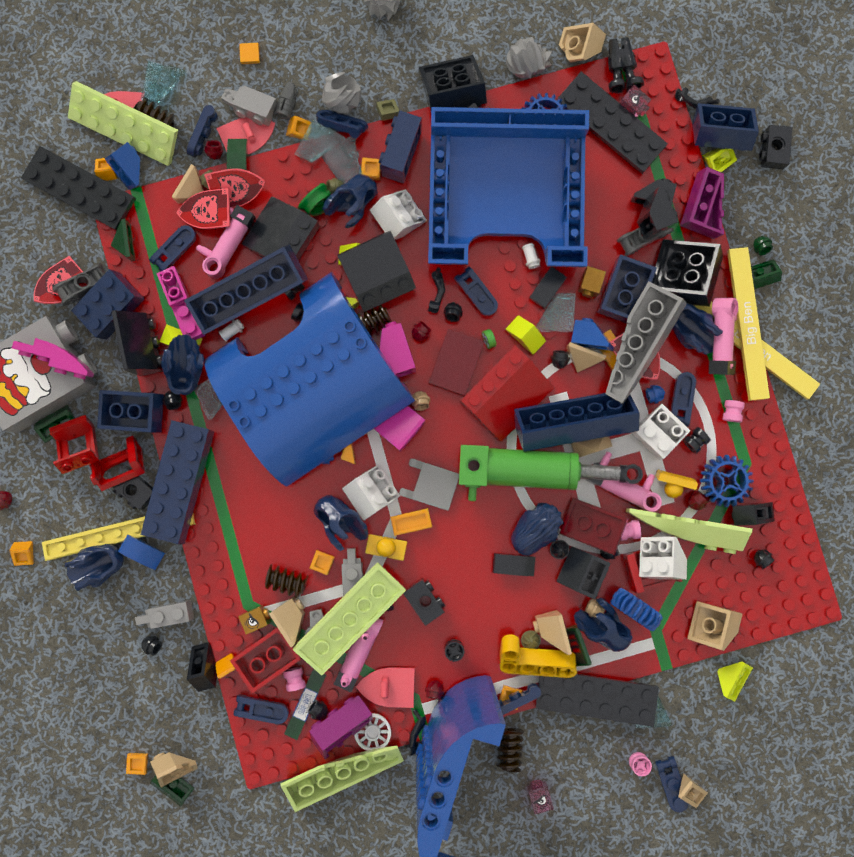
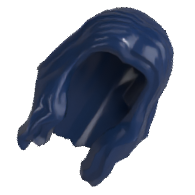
[322,174,378,228]
[672,303,723,355]
[161,334,204,396]
[314,495,369,551]
[511,503,563,556]
[65,544,124,591]
[574,598,632,652]

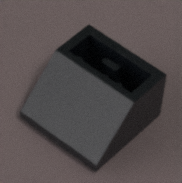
[637,185,678,240]
[556,546,611,599]

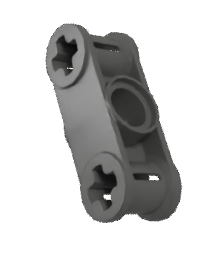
[616,228,674,257]
[52,264,105,306]

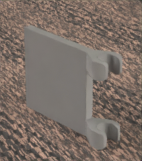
[399,459,459,511]

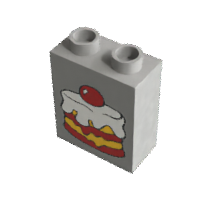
[0,316,98,433]

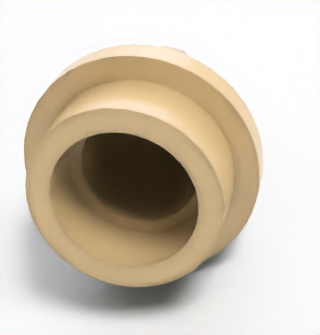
[412,391,431,411]
[585,598,605,617]

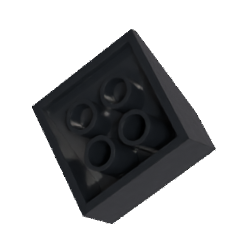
[419,55,487,113]
[242,196,320,261]
[337,231,416,312]
[652,239,723,307]
[112,310,163,376]

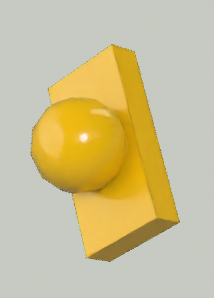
[655,470,698,498]
[365,534,407,561]

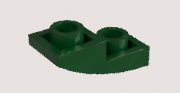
[227,139,248,170]

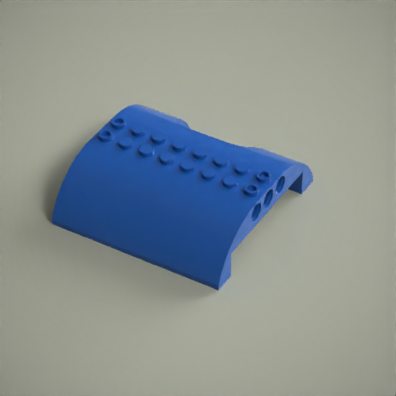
[428,107,589,267]
[205,272,416,487]
[416,675,506,857]

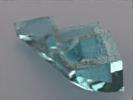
[536,293,576,332]
[194,380,222,420]

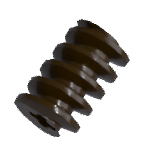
[134,98,175,128]
[357,305,392,335]
[265,564,309,598]
[496,728,524,773]

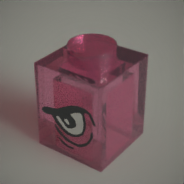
[620,85,651,118]
[527,780,554,815]

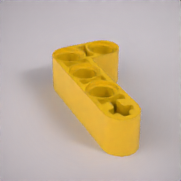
[500,634,577,678]

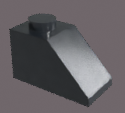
[630,178,677,206]
[732,502,775,526]
[187,642,217,692]

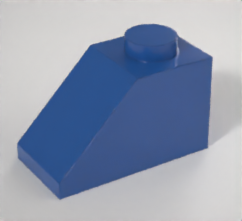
[105,142,140,190]
[571,318,614,351]

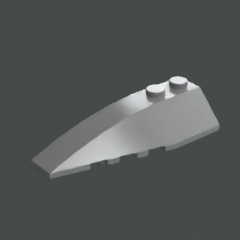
[605,281,687,404]

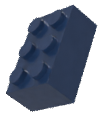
[692,103,759,151]
[379,111,422,184]
[597,254,657,323]
[71,269,145,340]
[97,390,164,433]

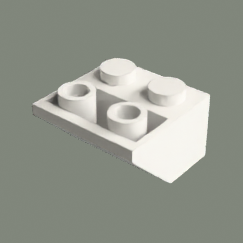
[370,189,427,240]
[631,404,691,460]
[342,465,400,521]
[639,537,687,580]

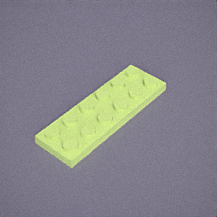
[68,81,178,166]
[293,562,406,675]

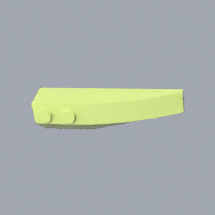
[626,508,752,554]
[280,746,404,812]

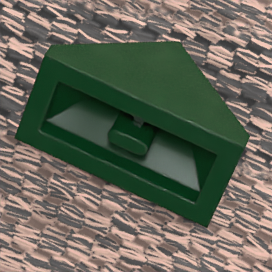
[111,219,135,261]

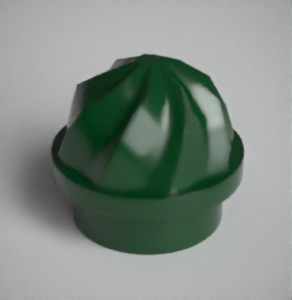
[753,236,773,256]

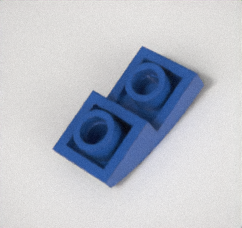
[118,535,165,570]

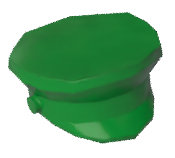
[297,183,331,216]

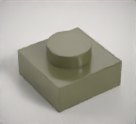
[376,99,399,121]

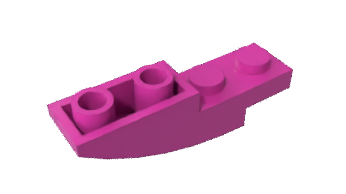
[157,266,205,340]
[12,338,94,380]

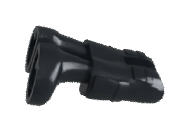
[608,37,644,94]

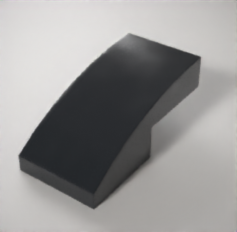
[492,553,536,577]

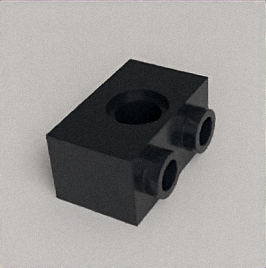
[759,125,793,170]
[112,467,153,510]
[403,578,445,626]

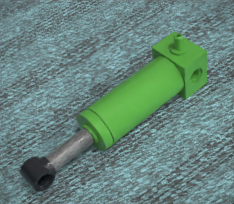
[459,445,643,501]

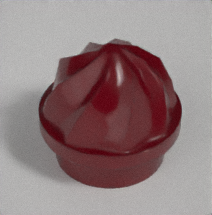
[204,140,224,160]
[412,321,432,341]
[688,490,709,511]
[0,491,12,510]
[425,680,445,700]

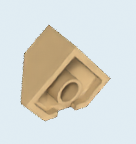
[559,23,606,62]
[150,752,198,787]

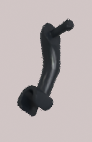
[675,87,720,109]
[428,267,445,313]
[405,709,426,756]

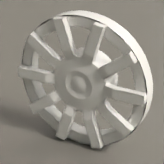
[355,713,391,751]

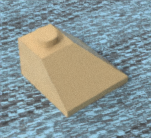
[269,597,305,647]
[687,601,742,651]
[533,610,572,655]

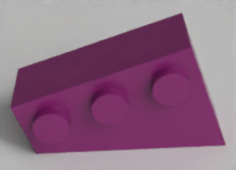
[680,167,724,239]
[309,695,373,760]

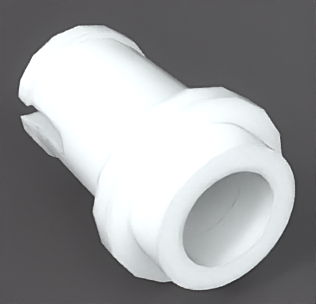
[522,243,541,269]
[219,319,245,341]

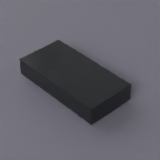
[529,266,567,309]

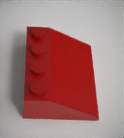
[460,345,555,442]

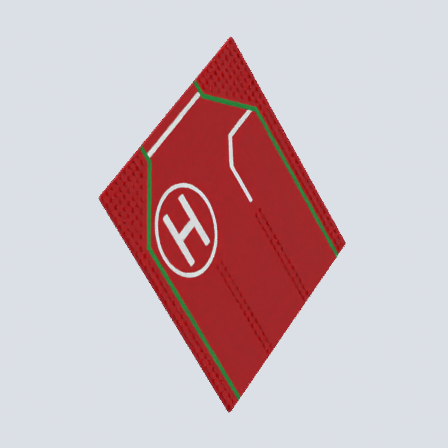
[95,41,842,789]

